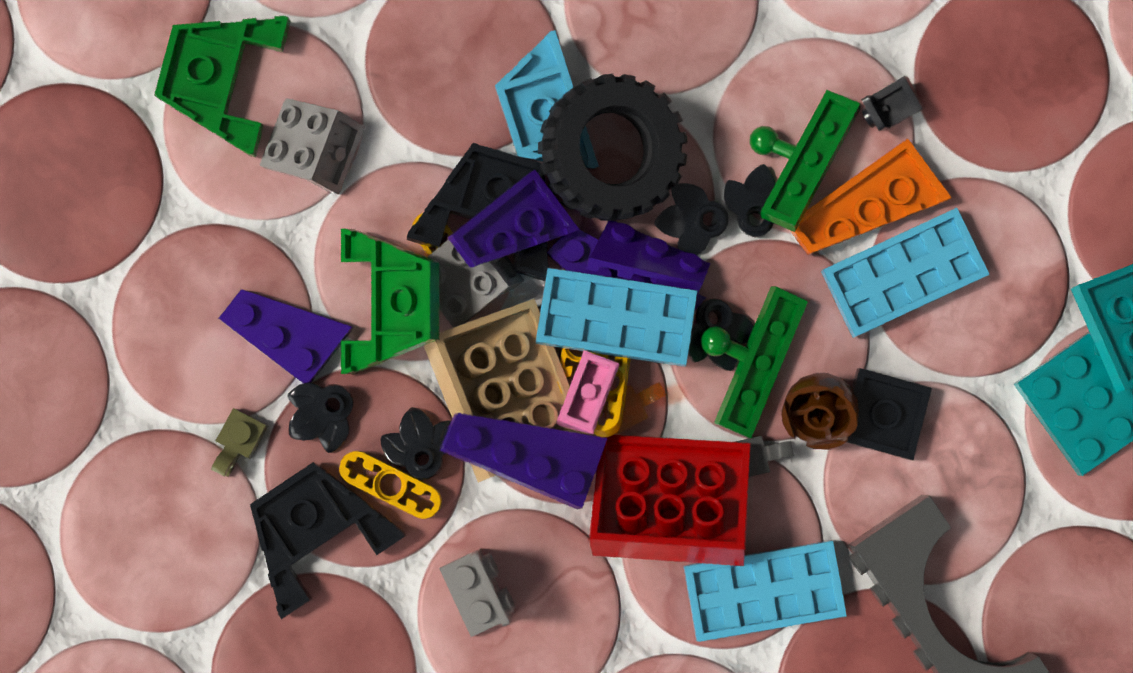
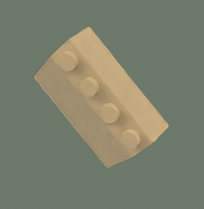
[424,299,589,483]

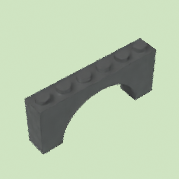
[848,495,1050,673]

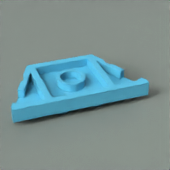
[495,30,599,169]

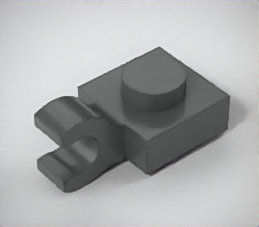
[735,436,794,477]

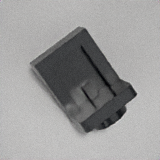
[861,76,925,131]

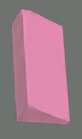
[556,350,619,434]

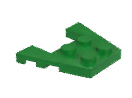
[154,16,291,158]
[341,229,439,374]

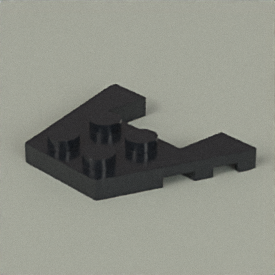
[407,143,549,281]
[250,462,406,619]

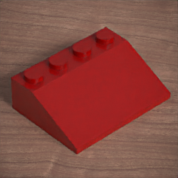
[589,435,750,566]

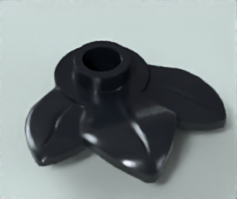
[724,164,776,237]
[654,183,729,255]
[688,299,754,371]
[287,382,354,453]
[381,407,451,480]

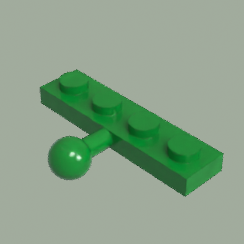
[749,90,861,232]
[701,286,808,439]

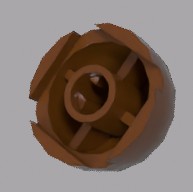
[781,373,859,450]

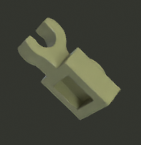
[211,408,268,477]

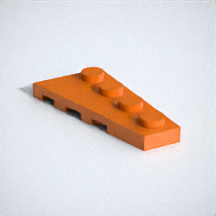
[790,139,952,255]

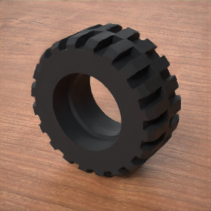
[538,74,688,221]

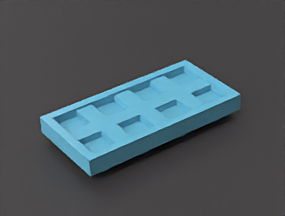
[821,208,990,338]
[536,268,697,367]
[683,540,847,642]

